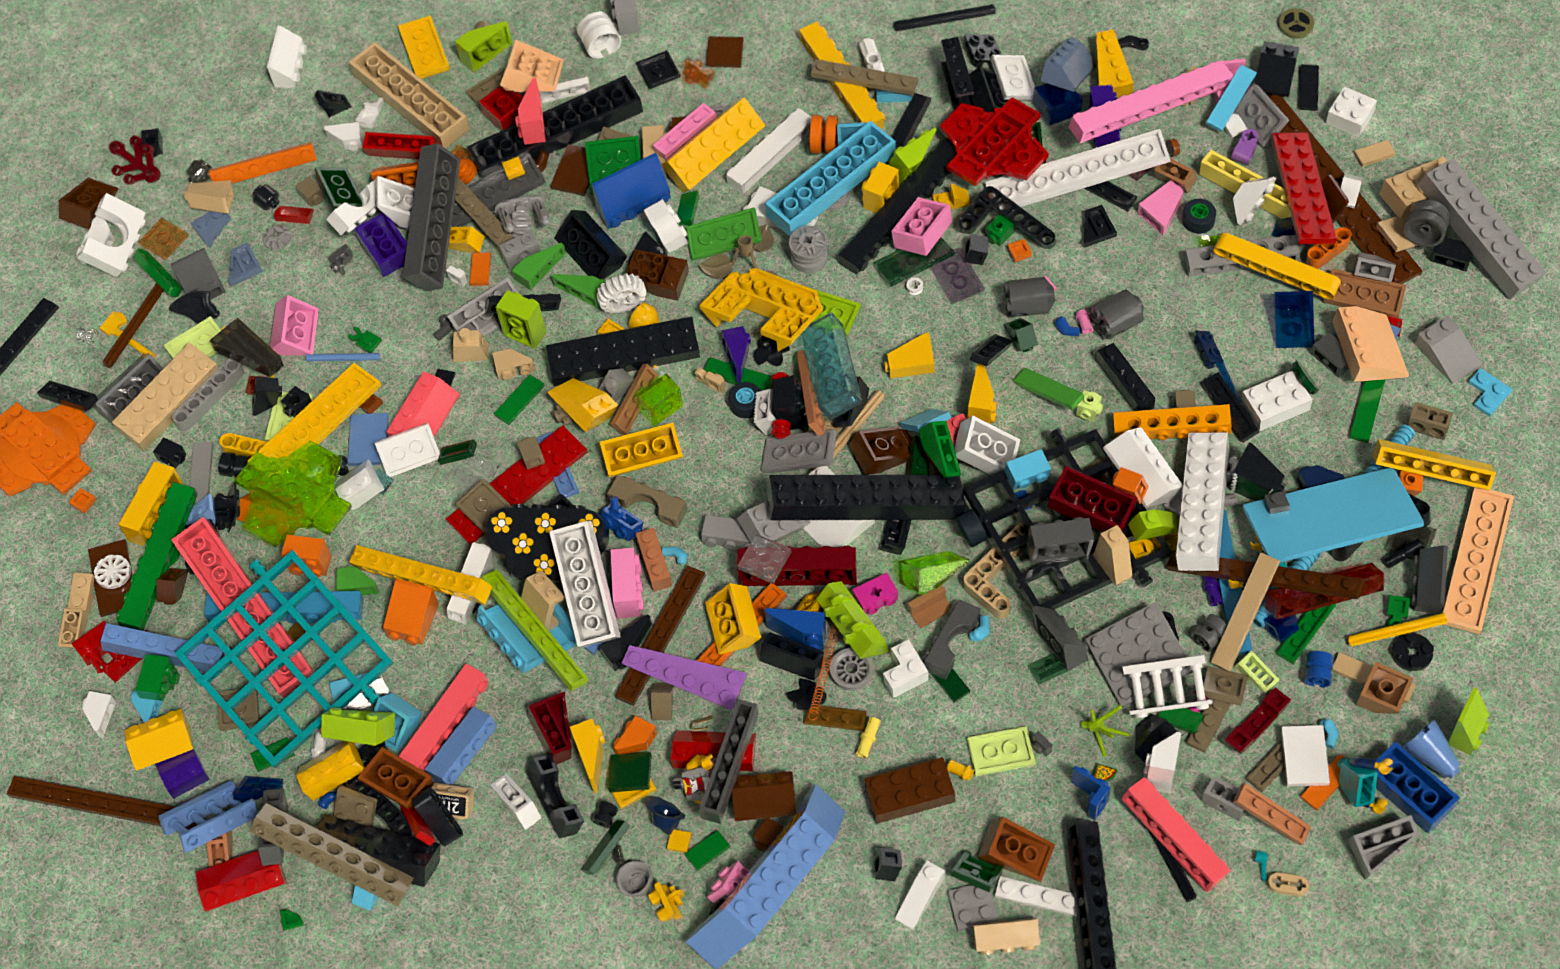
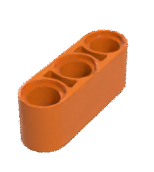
[1305,227,1352,269]

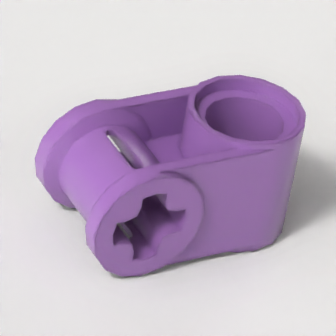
[1231,129,1258,165]

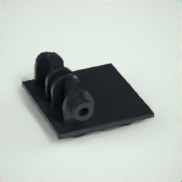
[964,34,1002,68]
[214,482,240,533]

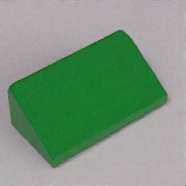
[677,191,699,226]

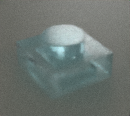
[376,468,394,495]

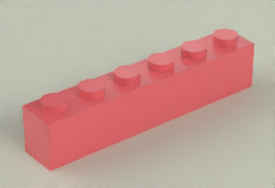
[399,663,488,773]
[1121,777,1231,892]

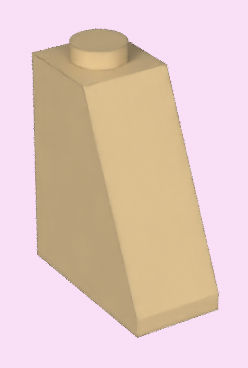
[184,180,234,213]
[1093,525,1132,586]

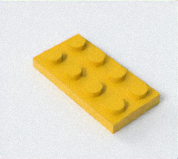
[398,15,450,79]

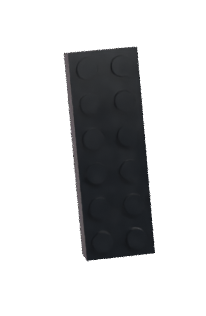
[317,815,441,887]

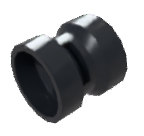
[592,801,619,829]

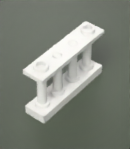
[1123,655,1213,718]

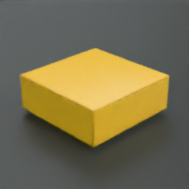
[667,830,692,853]

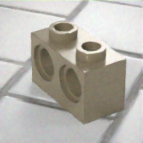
[1408,402,1453,440]

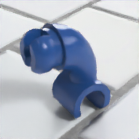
[318,792,337,809]

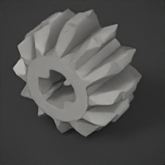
[511,210,531,239]

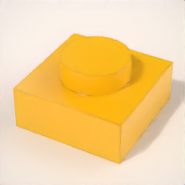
[502,156,525,180]

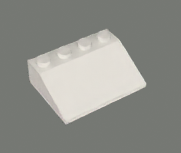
[803,466,875,547]

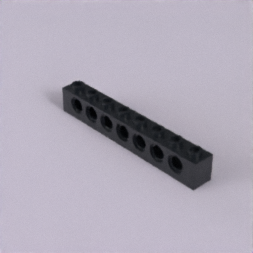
[1066,818,1116,969]

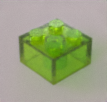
[636,373,683,427]

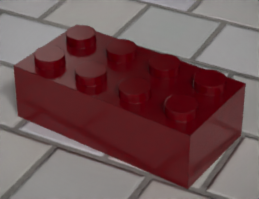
[1047,466,1138,532]

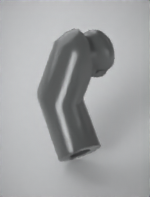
[433,314,452,341]

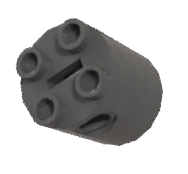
[1004,277,1055,317]
[1089,289,1144,340]

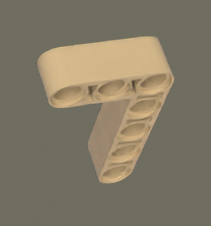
[963,523,1026,619]

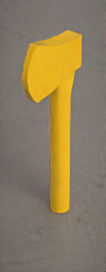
[99,312,156,358]

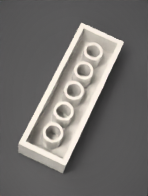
[549,521,621,647]

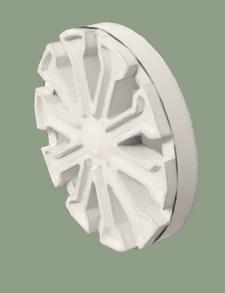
[94,555,131,589]

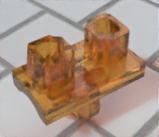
[683,58,715,89]

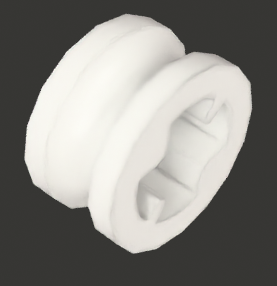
[906,277,923,295]

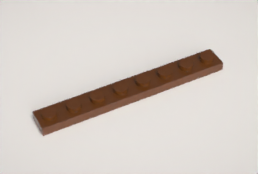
[615,566,706,706]

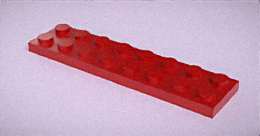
[1271,133,1337,244]
[446,425,588,546]

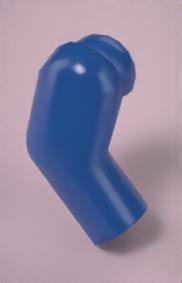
[1055,316,1080,337]

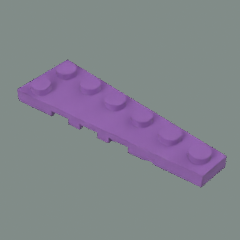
[622,645,747,710]

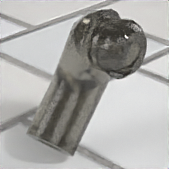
[612,844,633,868]

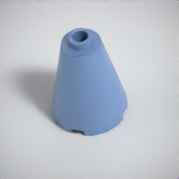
[1403,720,1460,778]

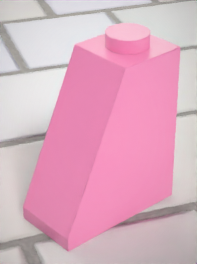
[1138,180,1184,236]

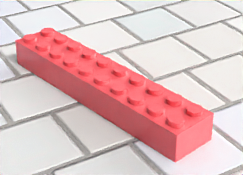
[171,517,315,697]

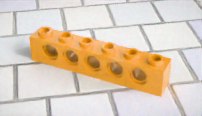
[1113,404,1231,440]

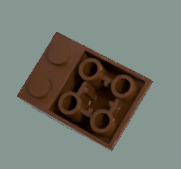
[626,249,689,301]

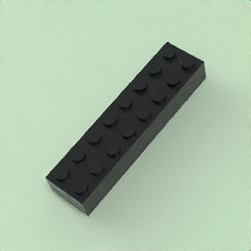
[546,316,700,387]

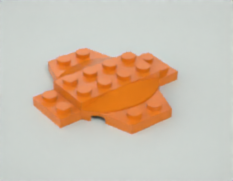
[0,402,96,497]

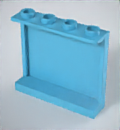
[476,592,577,673]

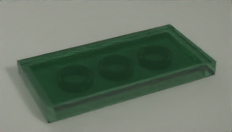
[873,237,954,287]

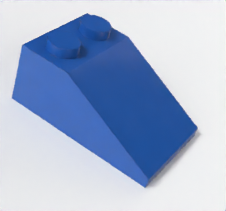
[765,608,826,650]

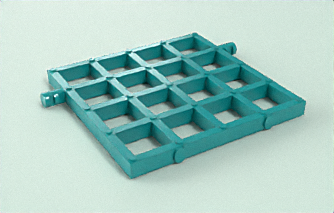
[174,550,394,768]

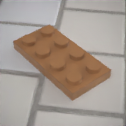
[1323,268,1406,319]

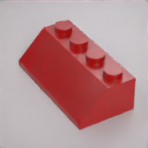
[671,730,756,772]
[195,850,287,912]

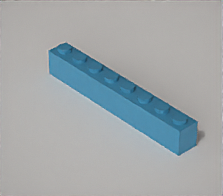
[204,591,364,623]

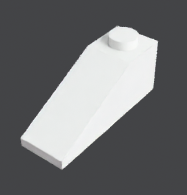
[490,773,542,830]
[895,860,945,929]

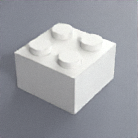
[1326,87,1377,138]

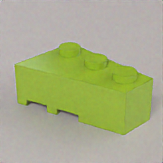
[321,707,395,746]

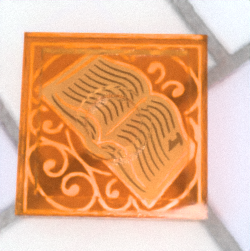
[138,218,189,261]

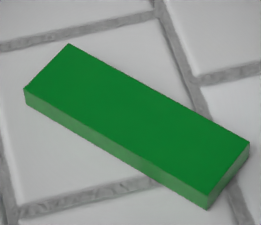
[494,374,545,425]

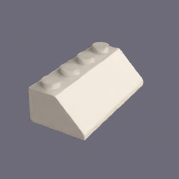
[1103,427,1183,508]

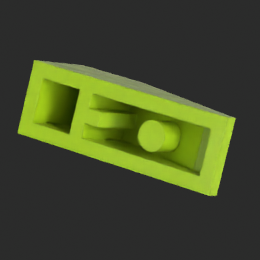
[1128,509,1180,541]

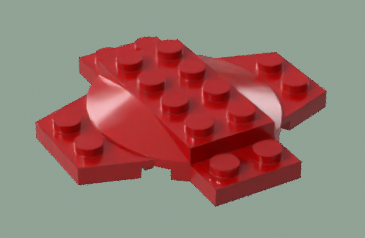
[940,97,1048,187]

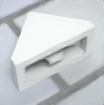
[1341,173,1363,208]

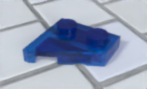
[233,776,284,803]

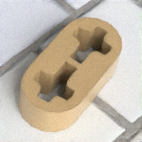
[1268,873,1309,897]

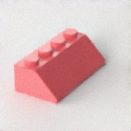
[386,371,460,437]

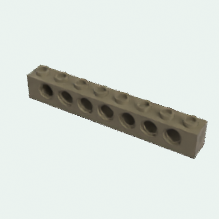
[250,803,414,907]

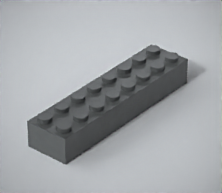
[403,143,460,291]

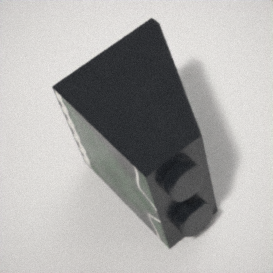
[1230,442,1286,501]

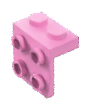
[707,861,749,903]

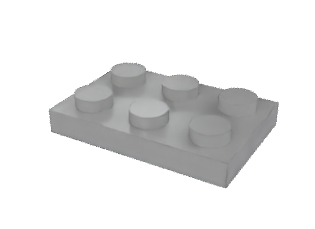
[1233,84,1289,147]

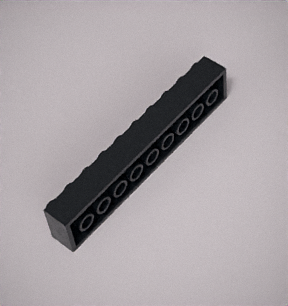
[467,75,643,178]
[766,475,966,520]

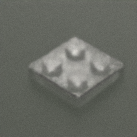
[738,534,791,584]

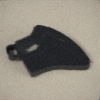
[169,291,220,324]

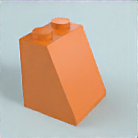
[383,579,439,646]

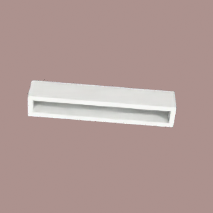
[726,108,812,195]

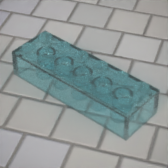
[801,312,863,421]

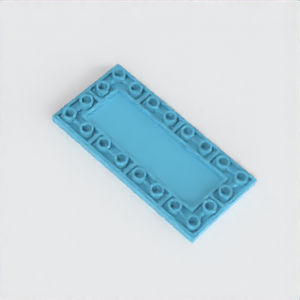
[1243,468,1424,563]

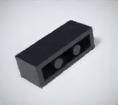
[760,632,824,681]

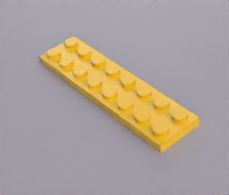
[247,363,382,485]

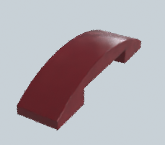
[1224,687,1291,754]

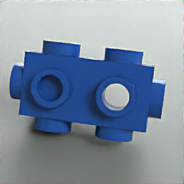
[600,496,644,541]

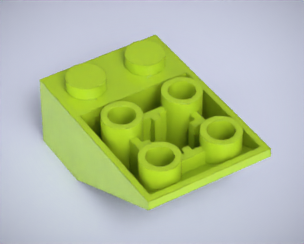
[888,128,937,186]

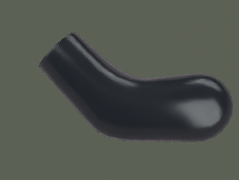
[1118,35,1149,51]

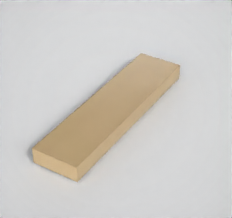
[1331,652,1416,704]

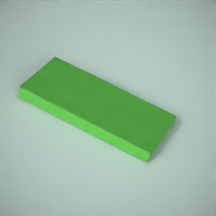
[686,207,762,260]

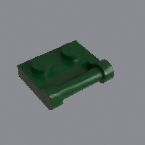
[951,850,1004,892]

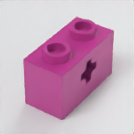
[852,573,898,615]

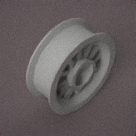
[830,648,874,691]

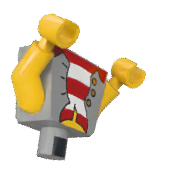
[673,754,717,805]

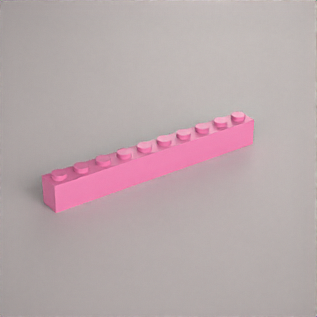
[1069,60,1233,143]

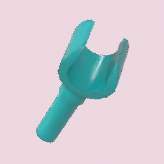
[1255,850,1268,881]

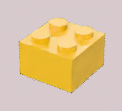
[861,162,899,213]

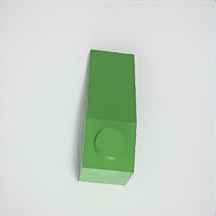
[512,243,566,290]
[552,274,606,309]

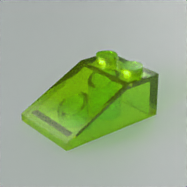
[898,551,969,594]

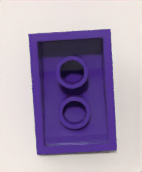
[155,747,210,799]

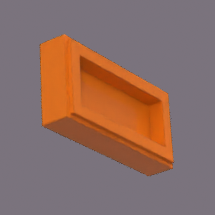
[470,253,491,286]

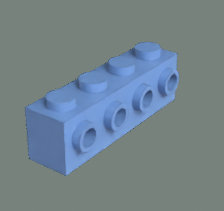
[425,707,497,785]

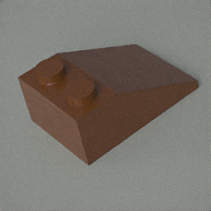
[59,177,119,229]
[849,426,912,475]

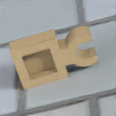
[694,367,726,393]

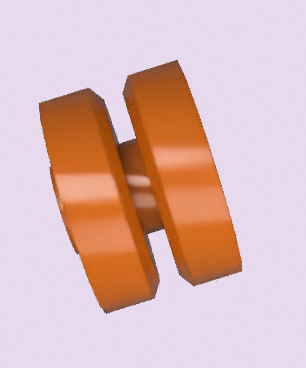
[809,115,838,154]

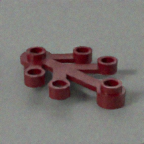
[109,135,161,185]

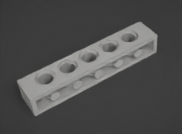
[1184,235,1300,277]

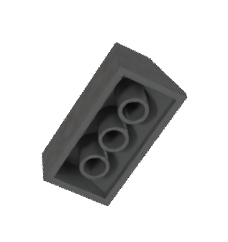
[93,354,163,426]

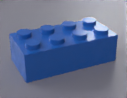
[1375,741,1460,833]

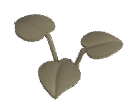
[699,224,778,279]

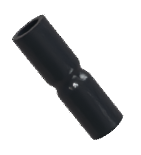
[1384,538,1425,568]

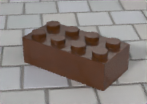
[864,757,955,824]

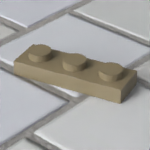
[1187,699,1231,753]

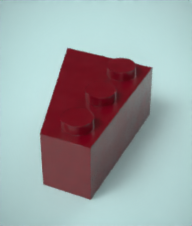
[528,691,572,765]

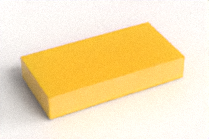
[611,778,657,809]

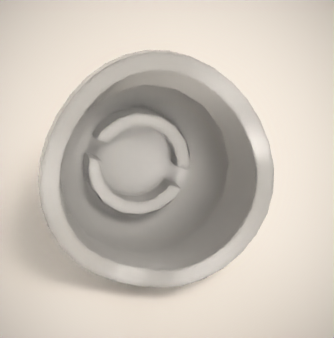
[617,861,653,897]

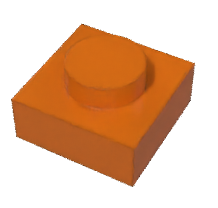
[1008,238,1032,262]
[68,488,97,514]

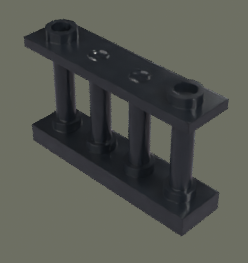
[941,37,974,110]

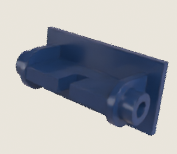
[1194,330,1224,369]

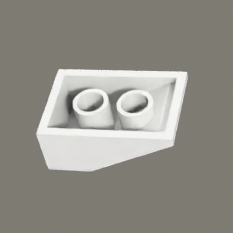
[376,176,415,229]

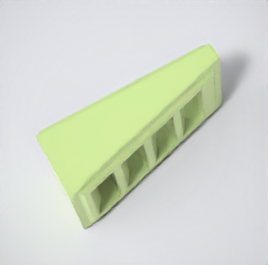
[1234,650,1279,693]

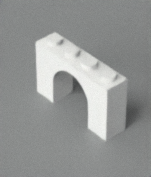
[77,193,146,277]

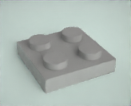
[948,885,999,932]

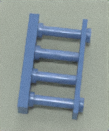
[158,781,258,853]

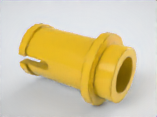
[947,759,974,781]

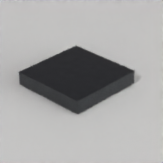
[636,50,681,89]

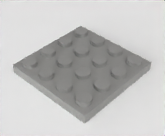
[1085,602,1193,708]

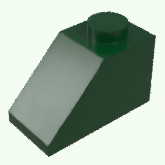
[1004,318,1038,352]

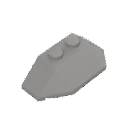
[447,277,518,336]

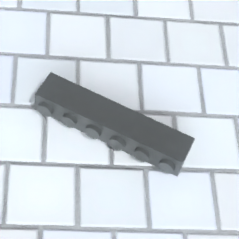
[699,699,759,824]

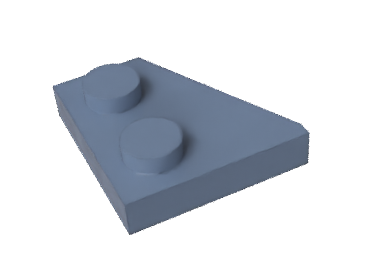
[191,211,231,248]
[228,242,263,286]

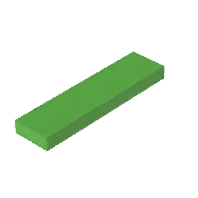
[1013,368,1084,410]

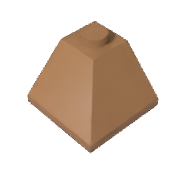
[1356,662,1414,713]

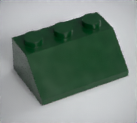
[314,167,362,210]

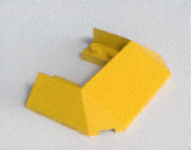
[699,268,823,351]

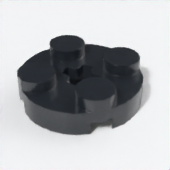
[1392,632,1434,671]

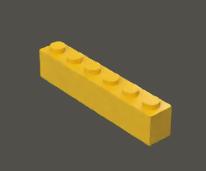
[1372,439,1496,490]

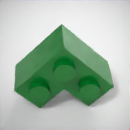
[135,654,180,701]

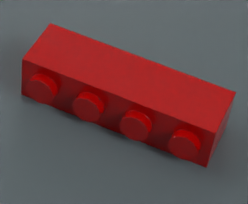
[363,132,438,160]

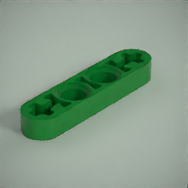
[133,248,182,297]

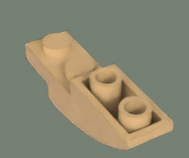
[58,573,95,648]

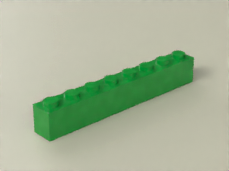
[116,482,198,631]

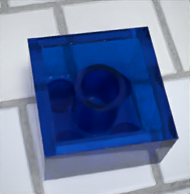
[1032,83,1083,125]

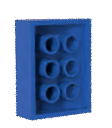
[592,153,671,229]

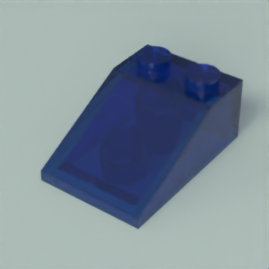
[1273,291,1314,348]

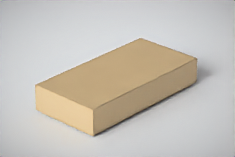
[1354,140,1396,167]

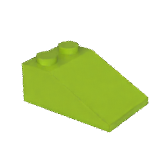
[455,21,513,73]
[1448,687,1490,755]

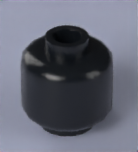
[252,184,280,211]

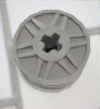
[789,226,828,273]

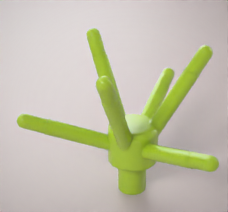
[1081,705,1130,757]

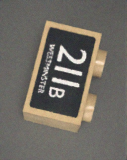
[431,783,474,820]

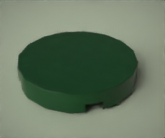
[1291,360,1319,395]

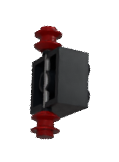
[771,372,807,439]

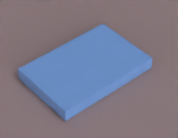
[348,413,389,466]

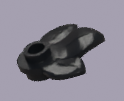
[754,336,790,367]
[787,679,827,710]

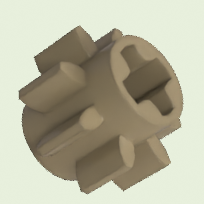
[553,403,573,425]

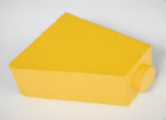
[884,332,935,378]

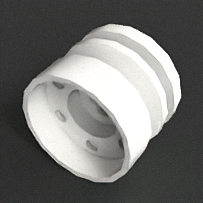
[577,12,621,59]

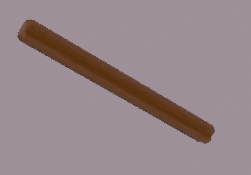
[102,283,164,368]

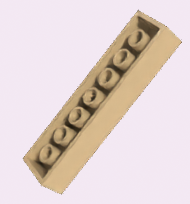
[349,42,470,149]

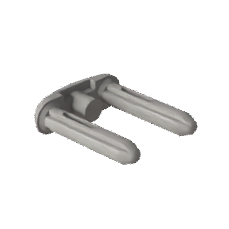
[494,195,550,233]

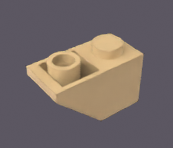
[492,348,535,380]

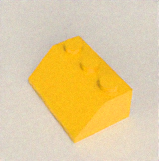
[705,583,761,654]
[124,709,193,771]
[296,741,365,801]

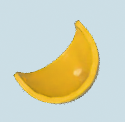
[629,302,660,329]

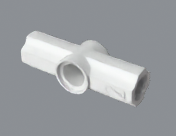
[859,38,885,72]

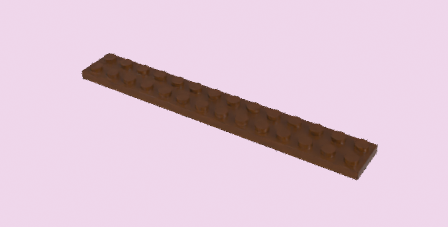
[1268,95,1423,284]

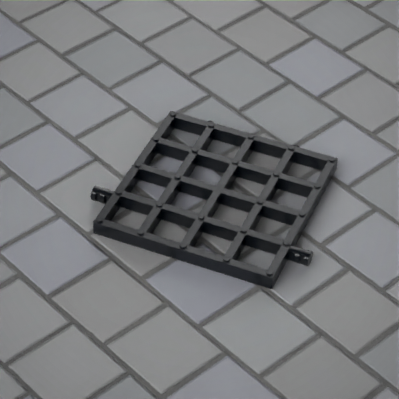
[963,428,1172,612]

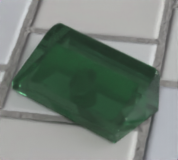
[1027,654,1074,685]

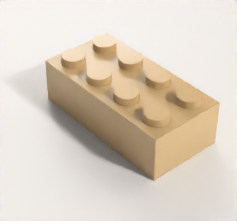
[1379,156,1447,219]

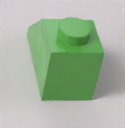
[337,566,379,595]

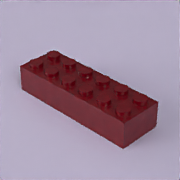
[737,546,857,586]

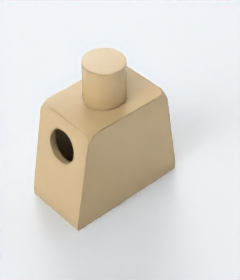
[453,328,489,362]

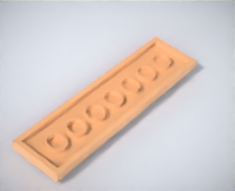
[1443,487,1514,635]

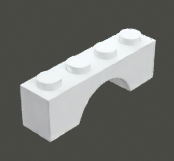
[326,179,379,235]

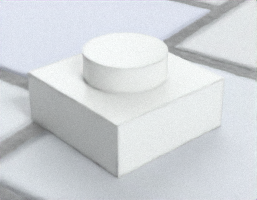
[446,265,467,287]

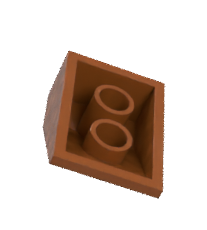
[978,817,1055,882]

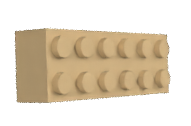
[112,342,218,451]

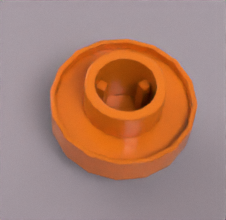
[458,158,477,184]

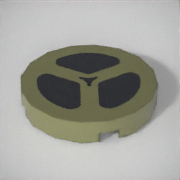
[1279,8,1314,39]

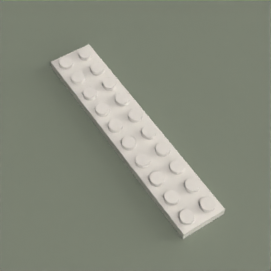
[985,129,1170,215]

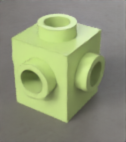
[1076,390,1104,422]

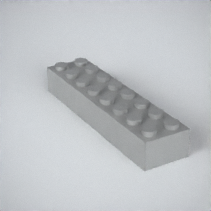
[1417,158,1546,299]

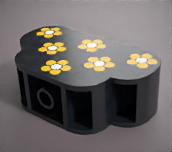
[487,504,609,580]

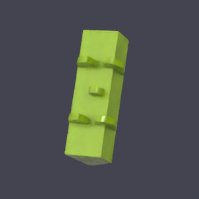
[816,581,889,659]

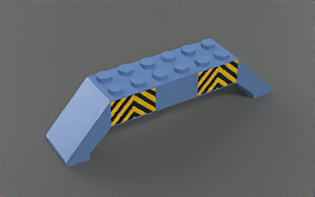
[685,784,845,969]

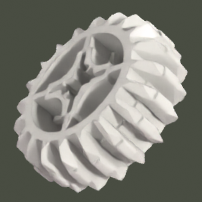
[596,273,646,315]

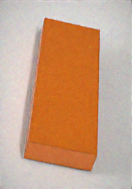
[1301,754,1345,811]

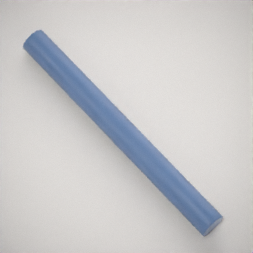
[306,353,380,362]

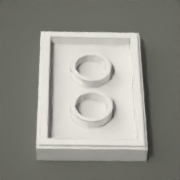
[991,55,1038,100]
[374,423,440,478]
[1281,725,1330,787]

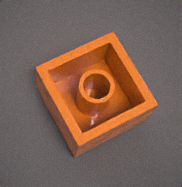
[281,535,332,578]

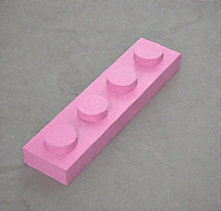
[653,103,716,159]

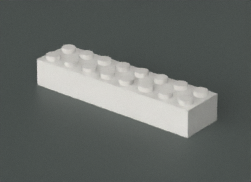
[1176,433,1229,571]

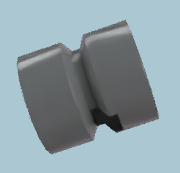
[1191,614,1227,652]

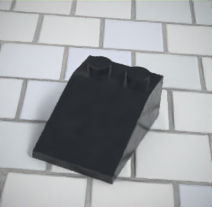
[1255,41,1299,97]

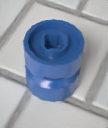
[1305,651,1334,688]

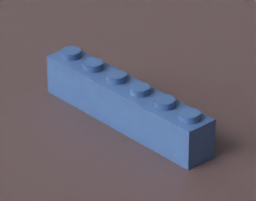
[101,623,224,672]

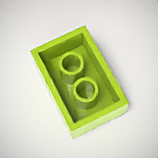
[496,290,547,349]

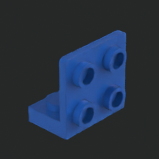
[1072,765,1110,821]

